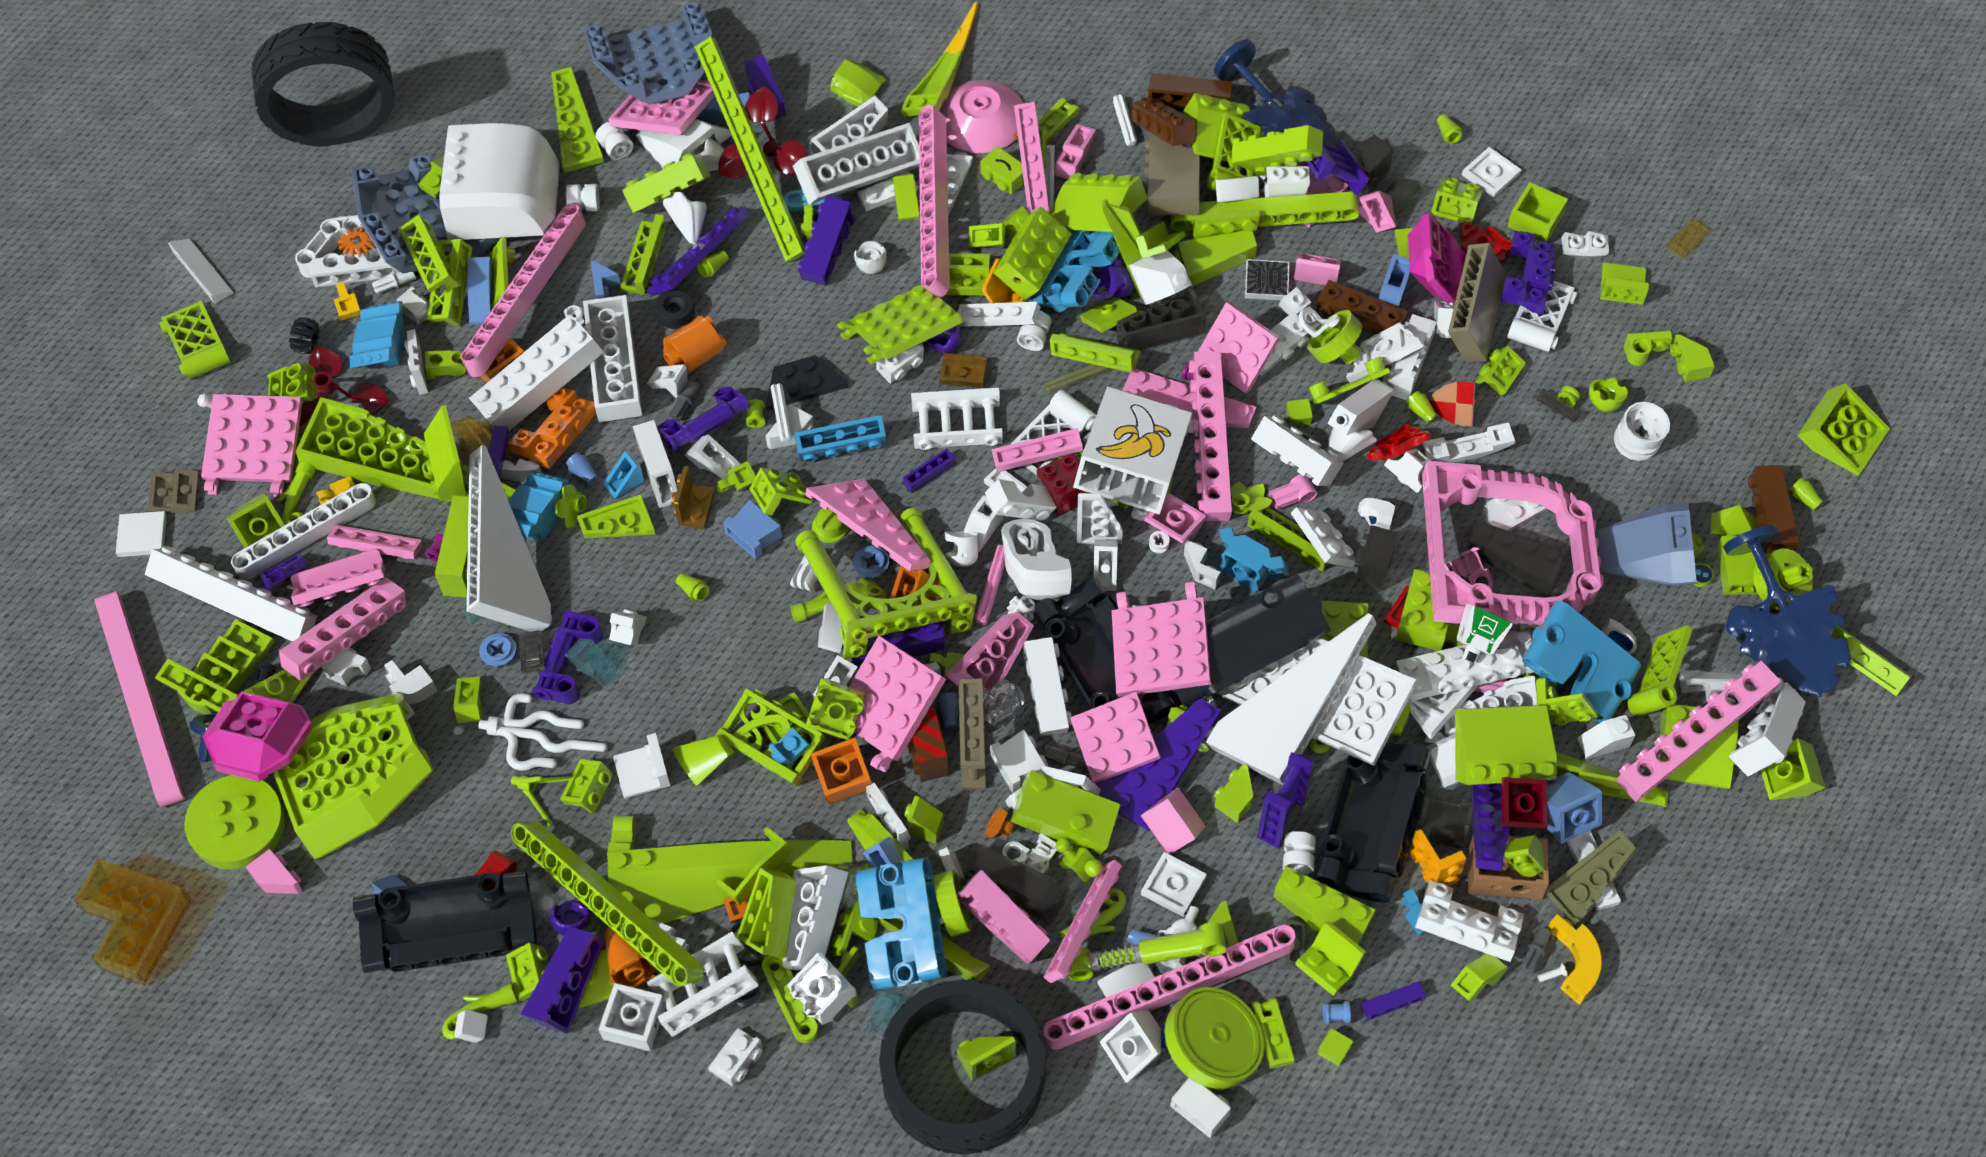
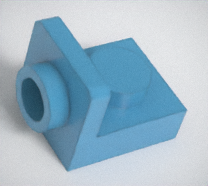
[768,727,810,765]

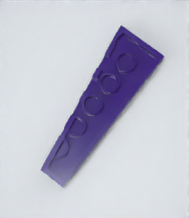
[646,206,750,295]
[1471,783,1510,871]

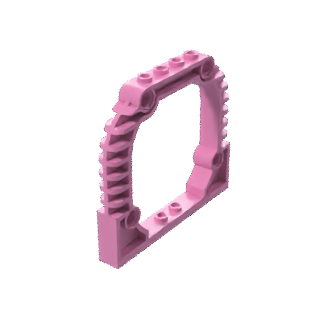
[1422,461,1603,626]

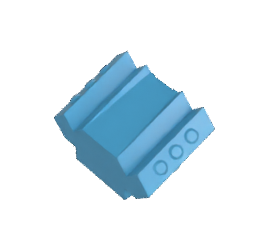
[350,301,406,368]
[508,472,569,541]
[1219,527,1290,593]

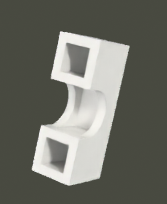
[985,479,1057,521]

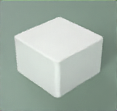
[454,1009,488,1043]

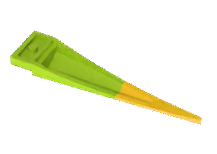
[901,2,979,117]

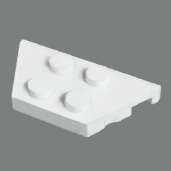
[1346,323,1424,382]
[1484,498,1549,541]
[1408,685,1479,739]

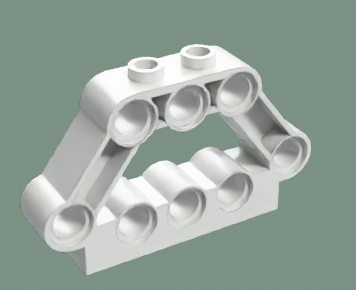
[295,215,399,287]

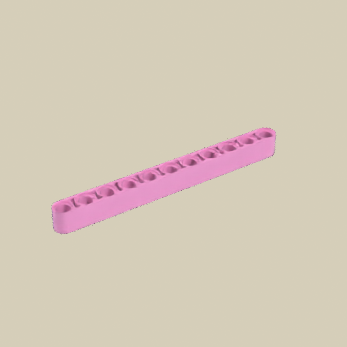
[919,105,950,298]
[461,204,586,377]
[94,591,185,808]
[1043,925,1295,1050]

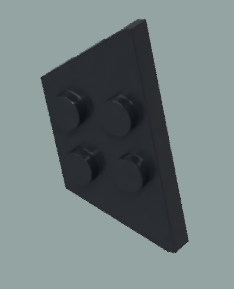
[766,355,848,411]

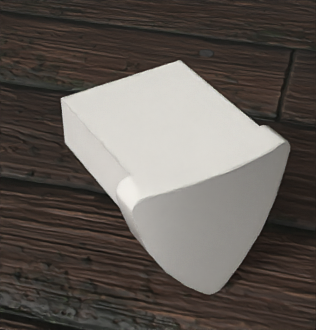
[938,847,965,882]

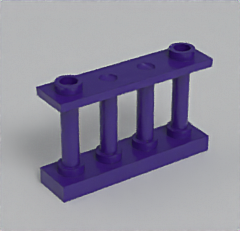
[1301,123,1369,196]
[1257,752,1313,849]

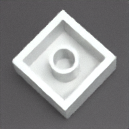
[599,983,666,1051]

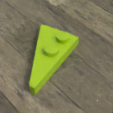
[244,669,312,703]

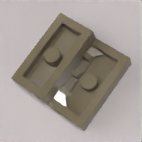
[148,469,198,514]

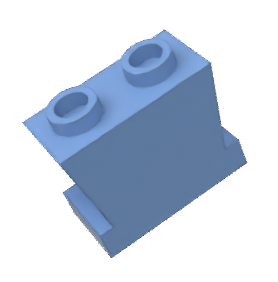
[1378,254,1410,307]
[723,500,782,559]

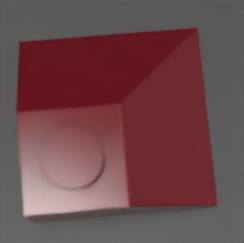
[1502,777,1548,829]

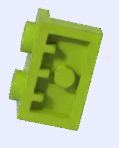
[1475,345,1526,396]
[560,759,613,814]
[506,942,548,1001]

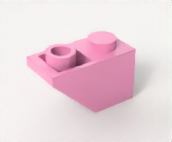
[246,849,303,894]

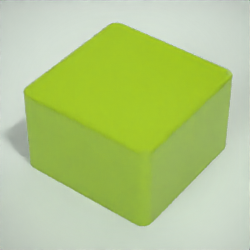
[1286,399,1313,426]
[1318,1029,1353,1066]

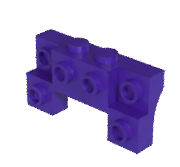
[1501,230,1557,314]

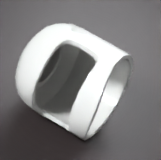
[945,531,978,567]

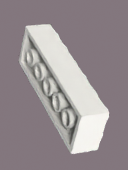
[793,123,919,205]
[583,295,642,422]
[469,314,604,431]

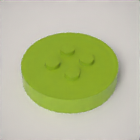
[184,775,285,869]
[1165,987,1264,1089]

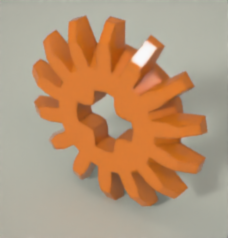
[338,227,375,257]

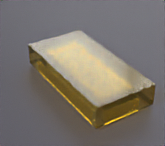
[1666,219,1709,259]

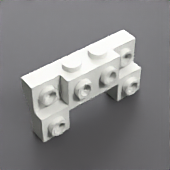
[1260,287,1322,375]
[1415,880,1524,962]

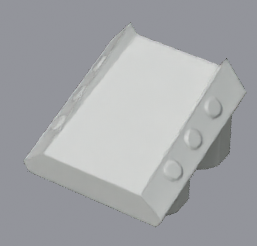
[1426,734,1459,788]
[787,952,856,1025]

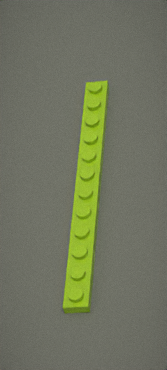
[695,36,805,263]

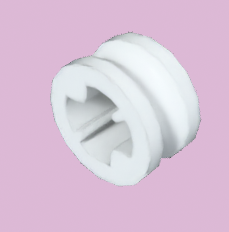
[1149,531,1170,553]

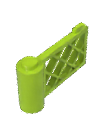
[1207,112,1263,199]
[159,301,230,379]
[1628,625,1693,716]

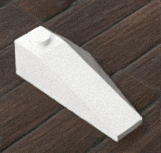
[1077,493,1123,544]
[1444,676,1537,735]

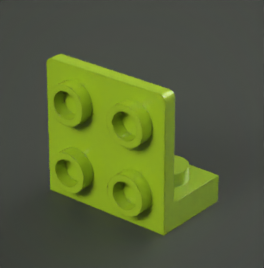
[1431,177,1484,224]
[1600,263,1649,305]
[749,467,813,516]
[1536,678,1598,725]
[1295,921,1366,996]

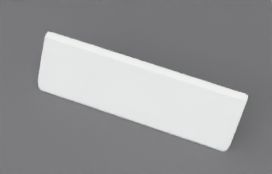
[168,239,233,304]

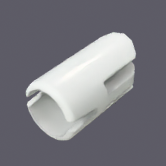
[790,555,818,591]

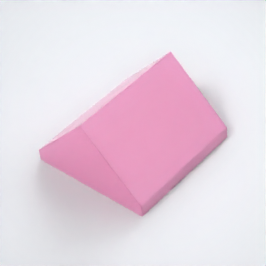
[1294,252,1341,285]
[1144,493,1207,544]
[1140,788,1206,854]

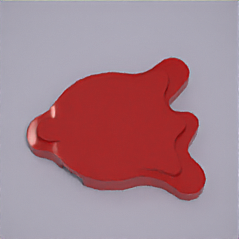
[1460,222,1512,264]
[1367,423,1431,461]

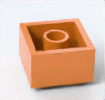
[811,738,872,805]

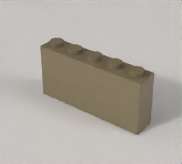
[1144,132,1199,215]
[1448,243,1506,363]

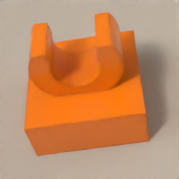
[983,808,1014,838]

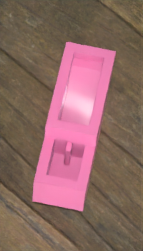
[1054,124,1096,179]

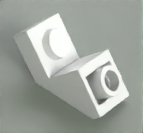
[1184,540,1220,589]

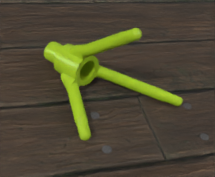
[511,775,571,826]

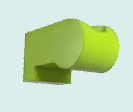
[425,350,467,380]
[608,815,636,852]

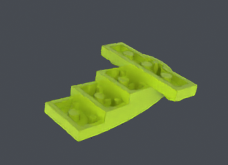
[155,619,275,714]

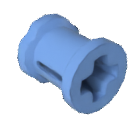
[1322,1001,1351,1025]

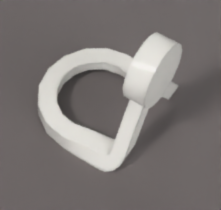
[1299,308,1340,337]

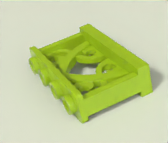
[715,688,827,787]

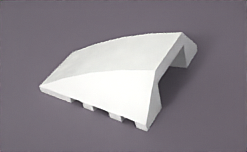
[635,119,732,169]

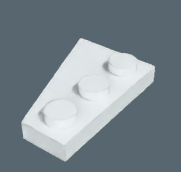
[404,329,428,395]

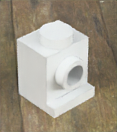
[396,287,429,325]

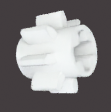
[1007,596,1036,622]

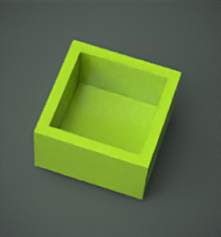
[1507,182,1568,242]

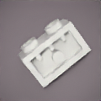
[708,1028,763,1087]

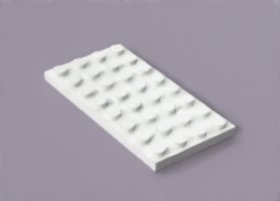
[1215,637,1417,765]

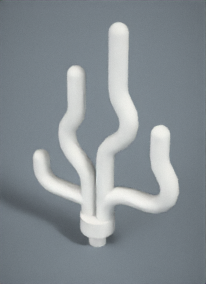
[479,693,608,771]

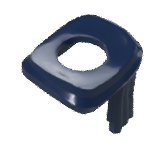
[190,714,216,762]

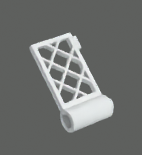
[1507,281,1577,352]
[1010,390,1096,475]

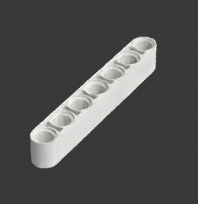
[231,483,376,580]

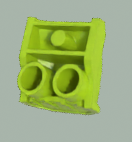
[830,58,886,107]
[267,363,318,403]

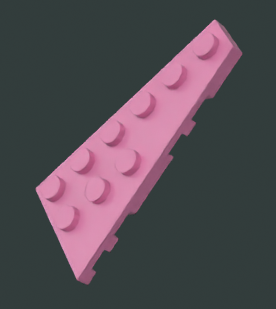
[1122,368,1256,428]
[805,478,931,571]

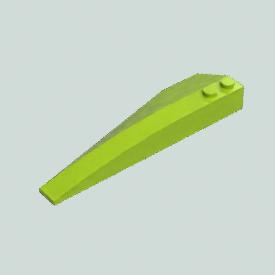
[296,397,516,502]
[607,840,853,925]

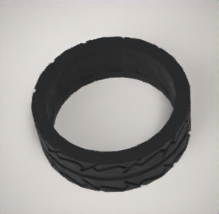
[252,22,394,147]
[879,979,1045,1155]

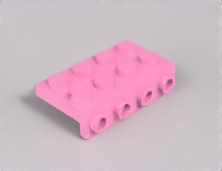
[291,549,386,607]

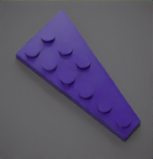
[1097,698,1221,831]

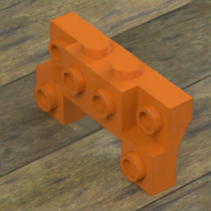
[508,388,597,469]

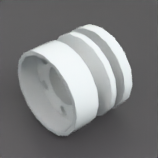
[1614,402,1670,461]

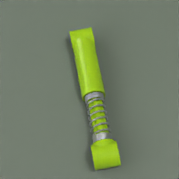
[1068,922,1226,981]

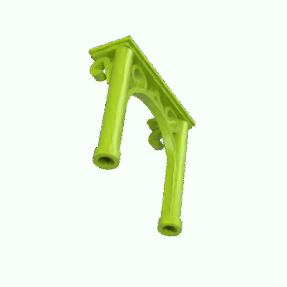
[795,507,977,659]

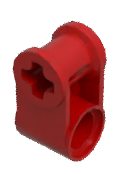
[474,851,517,891]

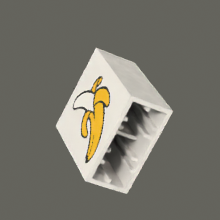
[1073,386,1192,515]

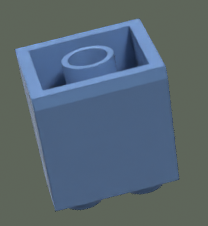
[1547,772,1602,844]

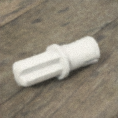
[372,272,416,294]

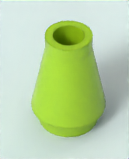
[1437,114,1462,144]
[697,250,729,277]
[1406,391,1437,424]
[1789,477,1823,510]
[676,573,710,602]

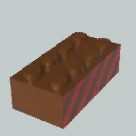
[907,703,949,782]

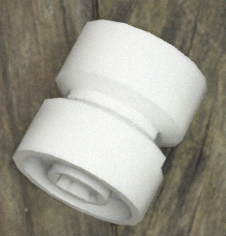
[596,122,633,160]
[566,184,600,211]
[1017,311,1051,351]
[1282,832,1316,875]

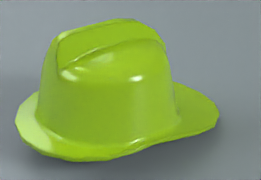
[812,508,851,543]

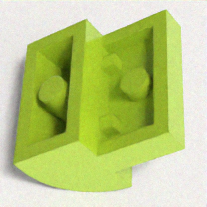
[946,253,990,296]

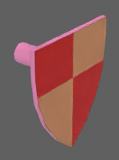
[1428,382,1475,427]

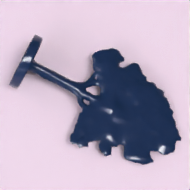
[1214,39,1335,146]
[1723,524,1851,697]

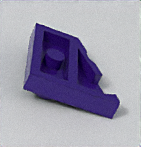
[259,553,307,589]

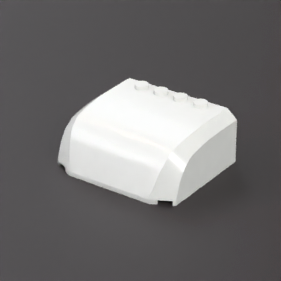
[440,123,560,240]

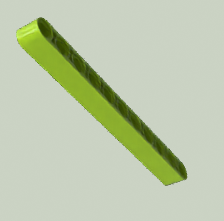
[511,820,704,987]

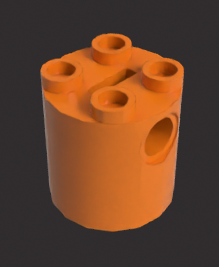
[663,315,727,375]

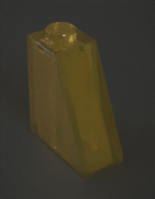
[451,415,514,460]

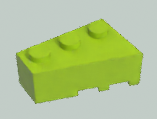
[737,868,796,958]

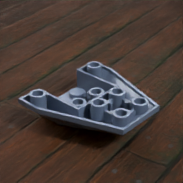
[1597,502,1697,586]

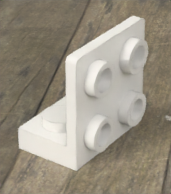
[613,733,670,799]

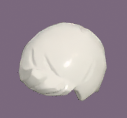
[854,241,887,274]

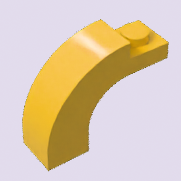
[1547,914,1602,1005]

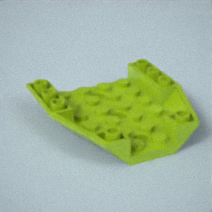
[273,693,434,861]

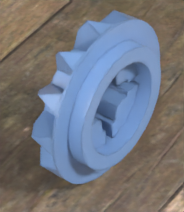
[853,546,889,580]
[479,633,517,668]

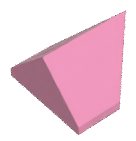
[1358,191,1396,233]

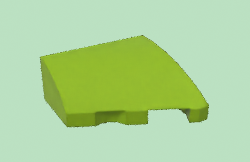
[672,734,735,786]

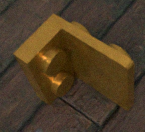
[671,466,715,530]

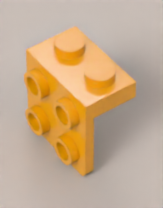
[982,259,1028,303]
[1410,829,1466,886]

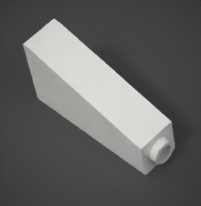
[1328,378,1394,435]
[633,420,677,508]

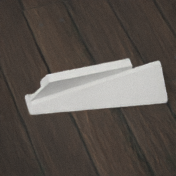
[1678,670,1796,699]

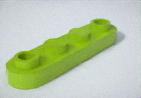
[762,955,818,1043]

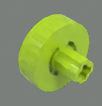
[1307,310,1362,364]
[1753,548,1813,611]
[934,870,972,937]

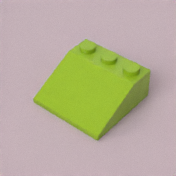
[1184,93,1253,161]
[1797,383,1890,476]
[421,405,466,502]
[1659,704,1739,789]

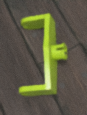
[714,827,791,905]

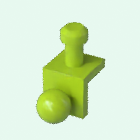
[1055,838,1103,883]

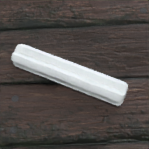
[1113,94,1137,146]
[771,383,792,442]

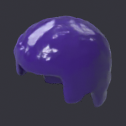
[926,325,962,353]
[551,900,590,936]

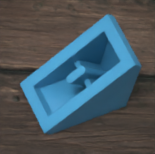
[603,451,644,499]

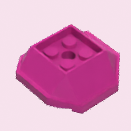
[1408,211,1467,304]
[203,692,313,782]

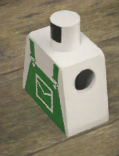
[1457,603,1513,664]

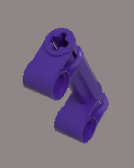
[658,386,750,453]
[532,611,603,704]

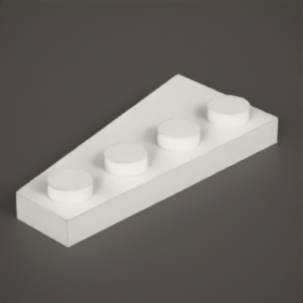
[947,154,973,216]

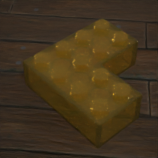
[74,858,192,986]

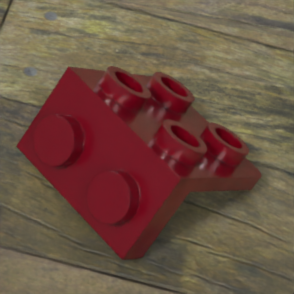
[1036,454,1093,516]

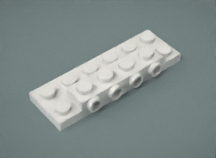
[1396,629,1534,701]

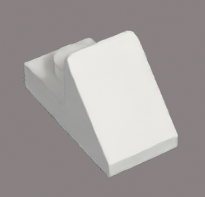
[647,365,688,398]

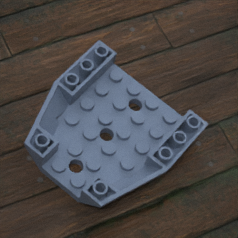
[583,2,713,104]
[351,154,500,274]

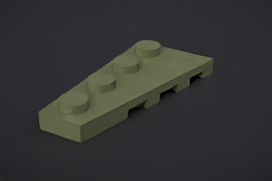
[1545,830,1637,929]

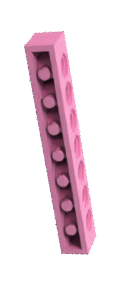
[1189,351,1232,522]
[1616,661,1782,803]

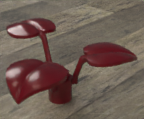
[718,87,807,178]
[298,344,388,435]

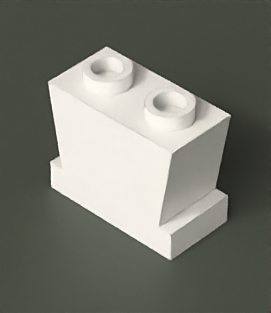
[1264,166,1310,198]
[990,730,1048,793]

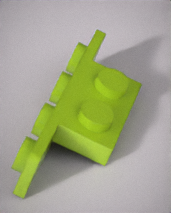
[831,863,880,957]

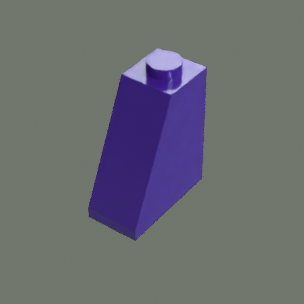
[744,55,786,122]

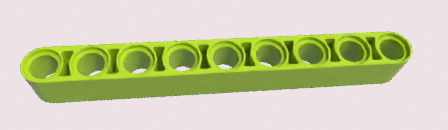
[1170,192,1359,231]

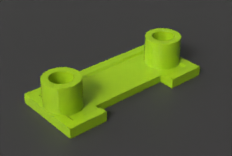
[489,237,515,309]
[1308,356,1390,404]

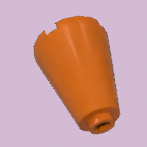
[604,926,658,989]

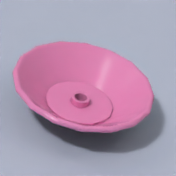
[939,80,1024,154]

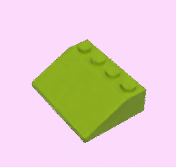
[1050,173,1147,232]
[1455,705,1557,785]

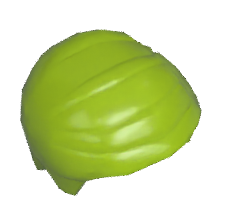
[1589,378,1628,413]

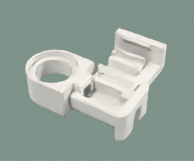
[1003,833,1057,882]

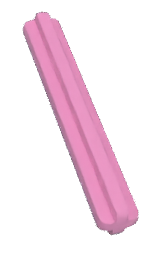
[975,544,1005,626]

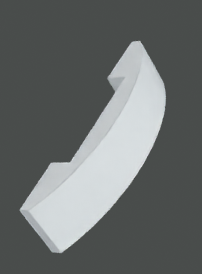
[1422,422,1515,463]

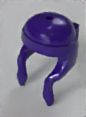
[1091,258,1134,299]

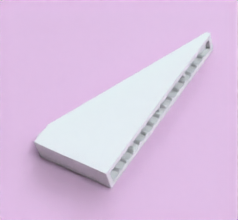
[467,445,552,634]
[1206,614,1377,785]

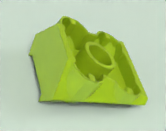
[806,678,866,740]

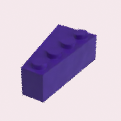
[798,196,856,286]
[851,621,945,670]
[520,927,605,1034]

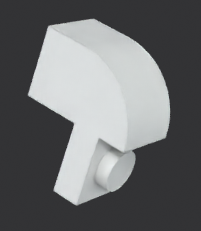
[384,660,437,704]

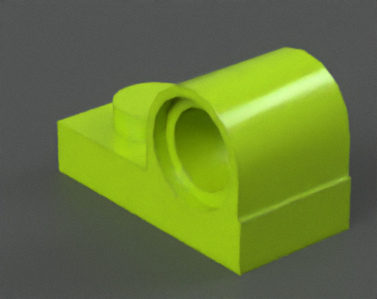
[1624,331,1672,366]
[453,676,483,723]

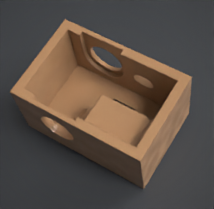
[1468,835,1549,899]

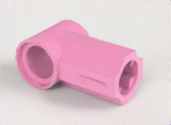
[1269,474,1317,510]

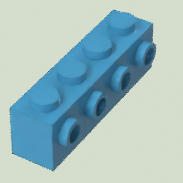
[794,415,886,462]

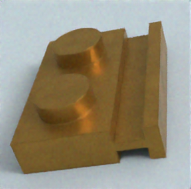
[940,353,987,388]

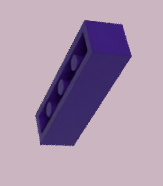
[488,426,510,480]
[903,448,956,493]
[1361,981,1426,1021]

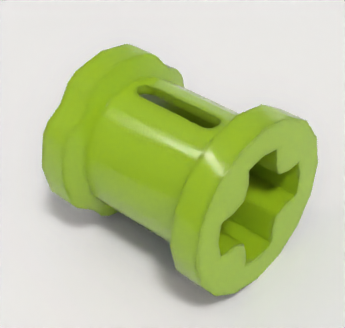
[746,399,766,428]

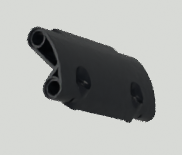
[1175,574,1331,707]
[1035,577,1176,725]
[1316,743,1431,903]
[353,871,537,973]

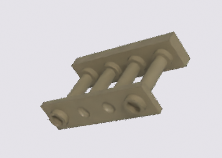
[959,678,986,790]

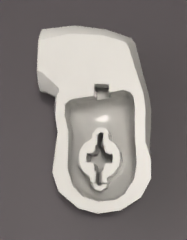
[1001,519,1072,600]

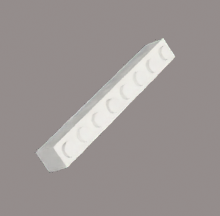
[145,546,317,641]

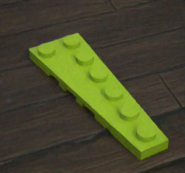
[551,67,604,173]

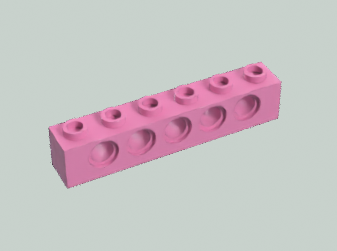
[279,577,406,681]

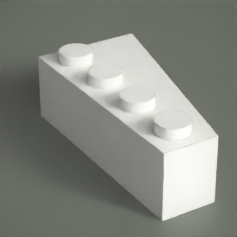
[811,96,888,154]
[1251,415,1344,486]
[1023,637,1072,737]

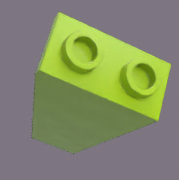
[1174,230,1257,288]

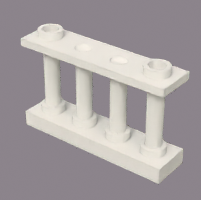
[911,388,1003,450]
[647,932,759,1037]

